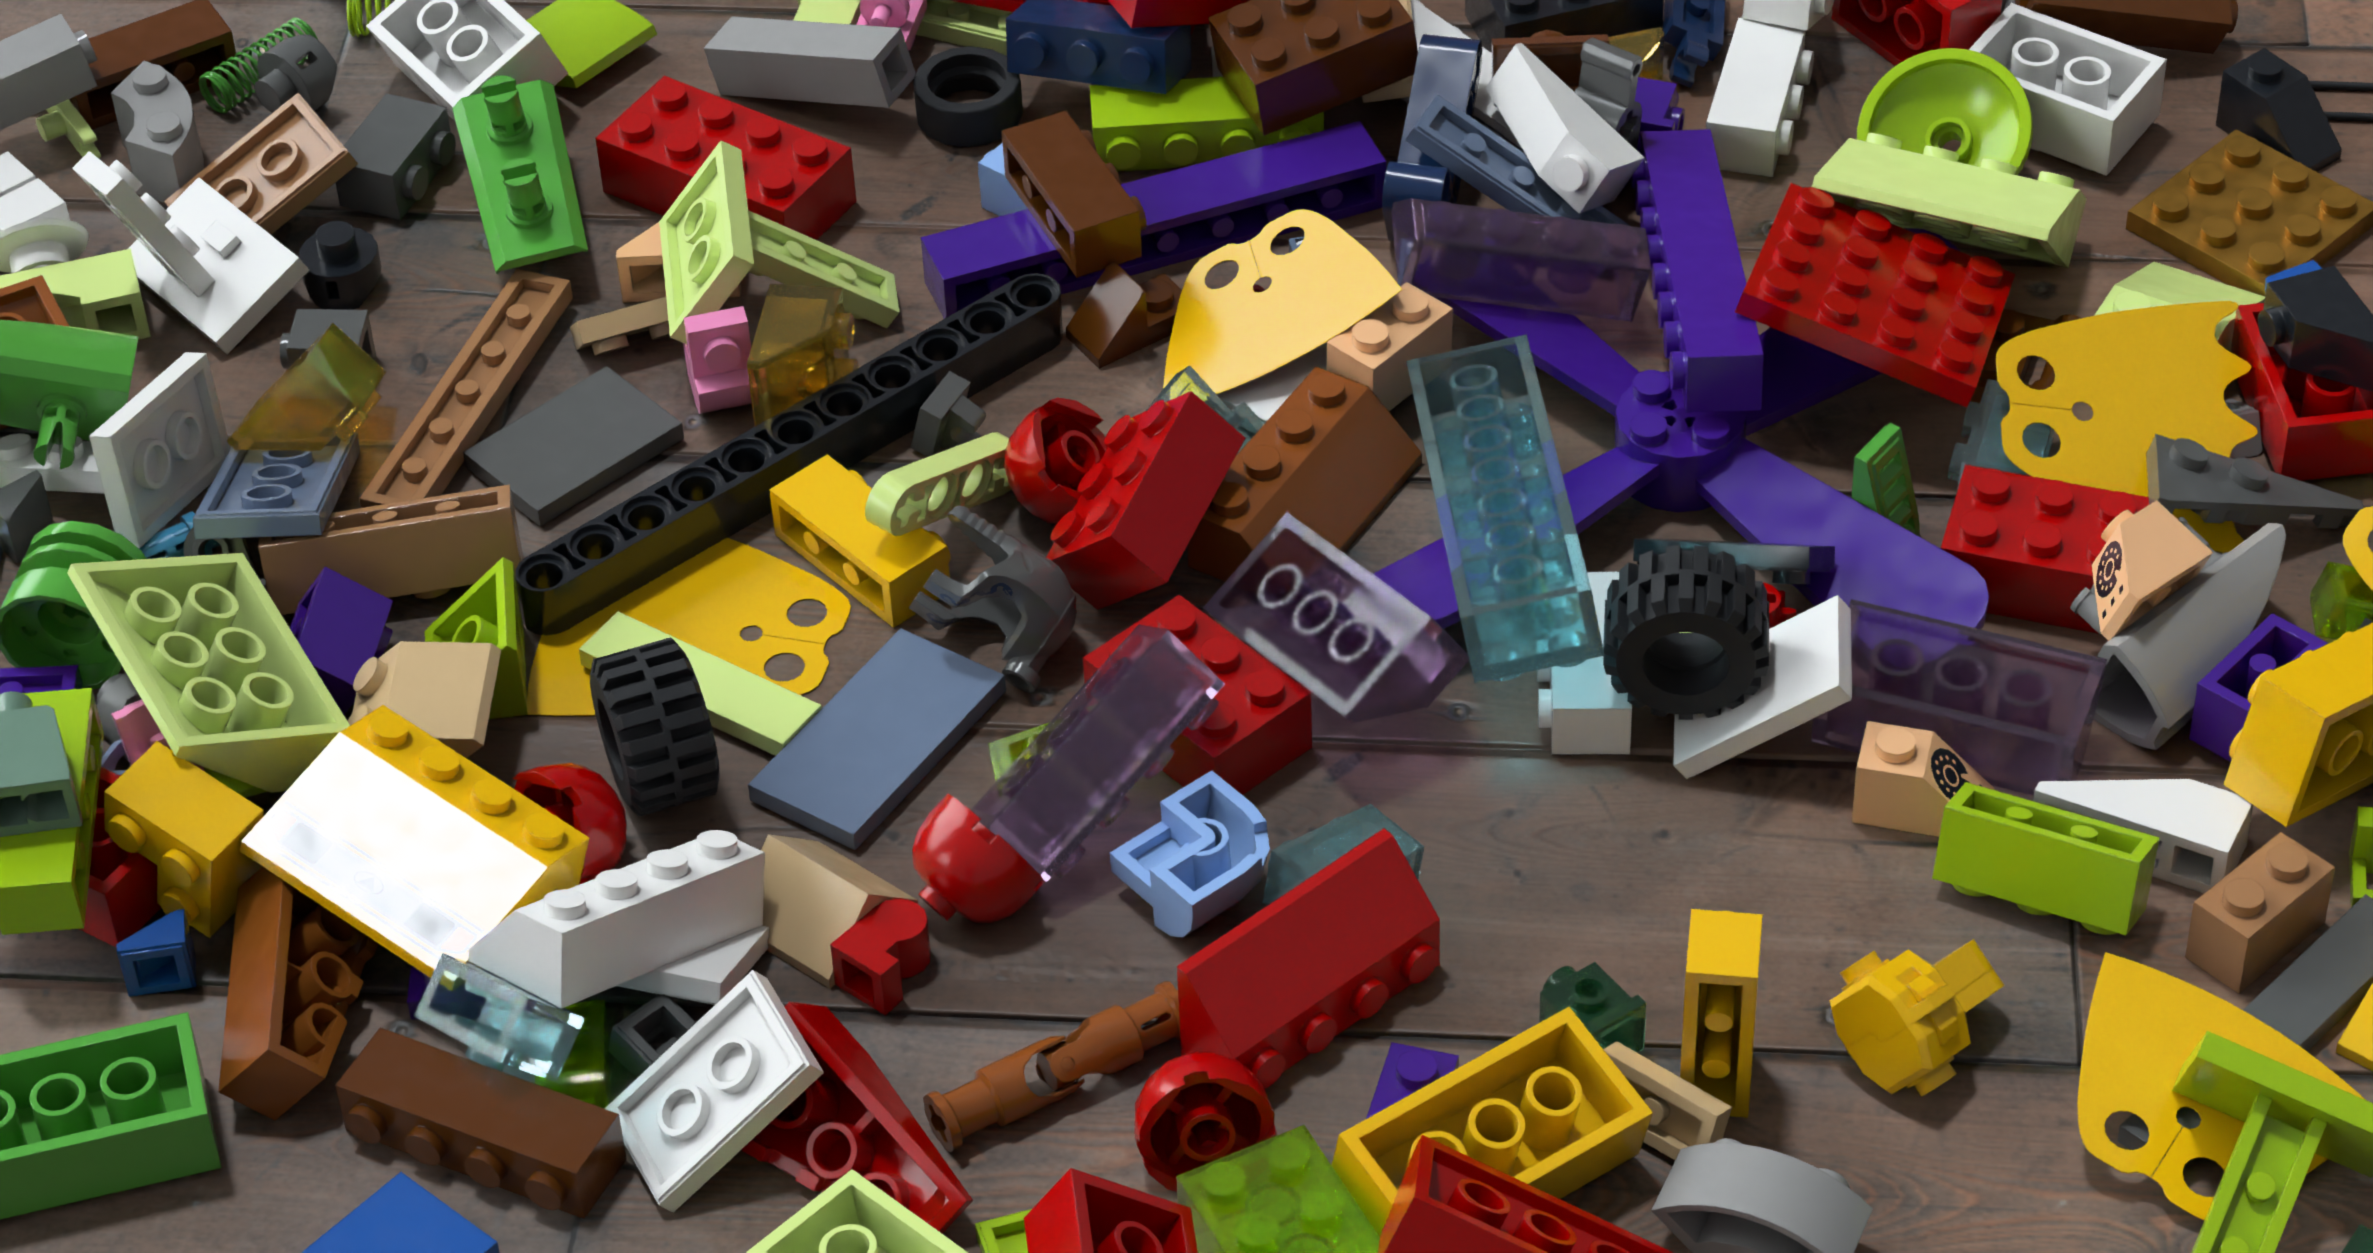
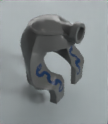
[909,506,1077,693]

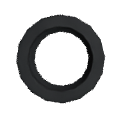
[913,46,1023,147]

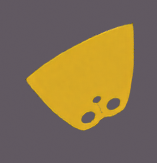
[527,538,851,716]

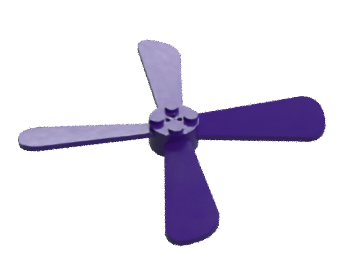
[1358,228,1989,677]

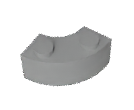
[111,61,204,203]
[1651,1138,1873,1253]

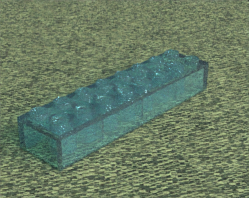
[1406,334,1605,683]

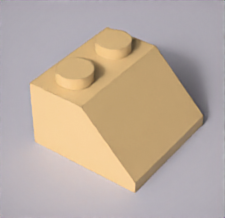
[347,641,501,758]

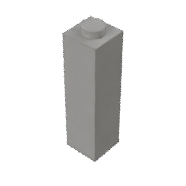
[0,14,97,130]
[704,16,916,108]

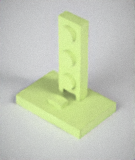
[659,141,900,344]

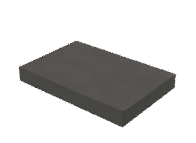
[463,366,684,527]

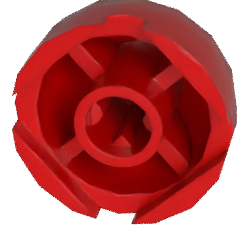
[1004,397,1108,524]
[513,763,627,885]
[912,793,1045,923]
[1134,1052,1277,1196]

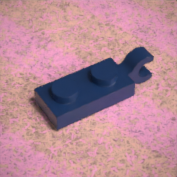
[1662,0,1725,88]

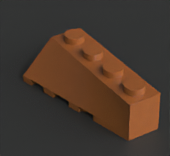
[218,866,379,1121]

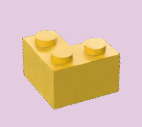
[104,741,264,938]

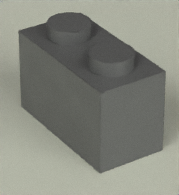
[335,93,456,221]

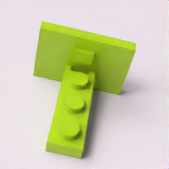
[2172,1031,2373,1253]

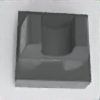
[910,371,986,457]

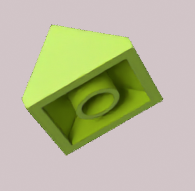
[425,557,528,719]

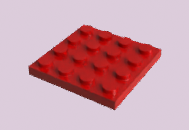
[1735,183,2015,407]

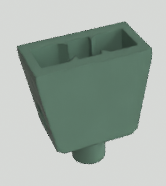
[0,691,83,837]

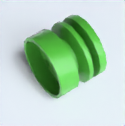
[0,521,147,689]

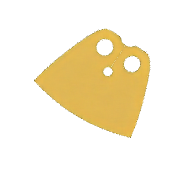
[1162,209,1402,402]
[2077,952,2366,1220]

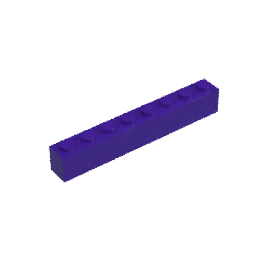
[921,121,1386,319]
[1630,129,1763,413]

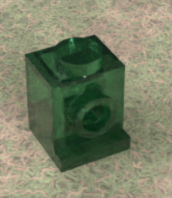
[1539,962,1646,1052]

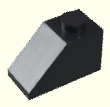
[2216,48,2342,172]
[2258,266,2373,392]

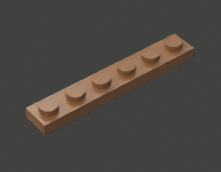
[359,269,573,508]

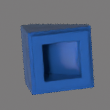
[116,909,196,997]

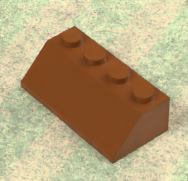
[1187,367,1422,610]

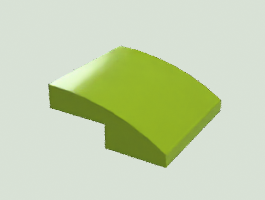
[526,0,657,88]

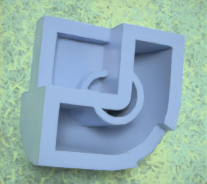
[1109,770,1270,938]

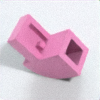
[683,306,760,414]

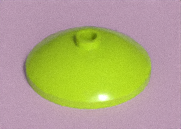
[1857,48,2033,176]

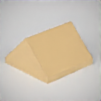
[761,834,918,989]

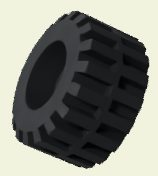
[1603,545,1769,720]
[590,637,720,817]

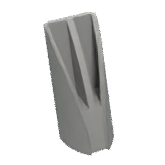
[2070,517,2286,750]

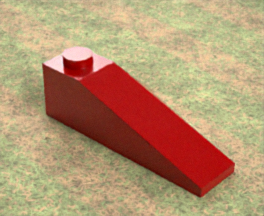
[741,1001,973,1234]

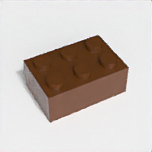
[1208,0,1418,136]

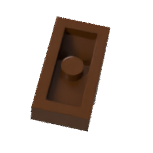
[1066,262,1182,369]

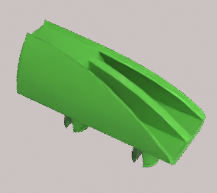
[452,75,588,275]
[0,320,139,469]

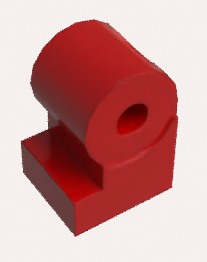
[830,899,931,1016]

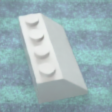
[468,830,765,1008]

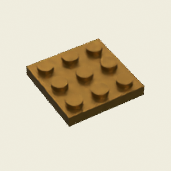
[2126,129,2373,296]

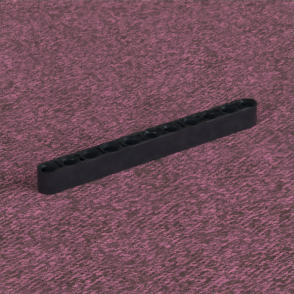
[515,273,1063,635]

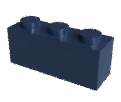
[1006,0,1192,94]

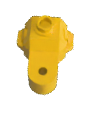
[1829,939,2005,1097]

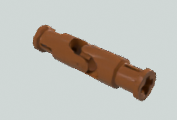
[923,981,1180,1152]

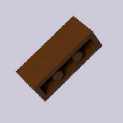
[69,0,239,130]
[1002,110,1147,278]

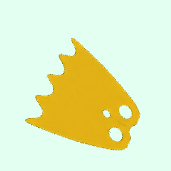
[1996,301,2258,553]

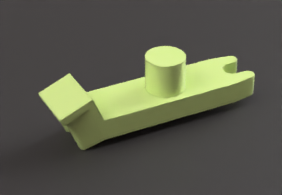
[36,99,101,158]

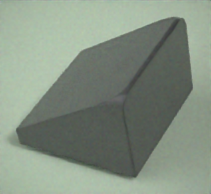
[0,470,53,564]

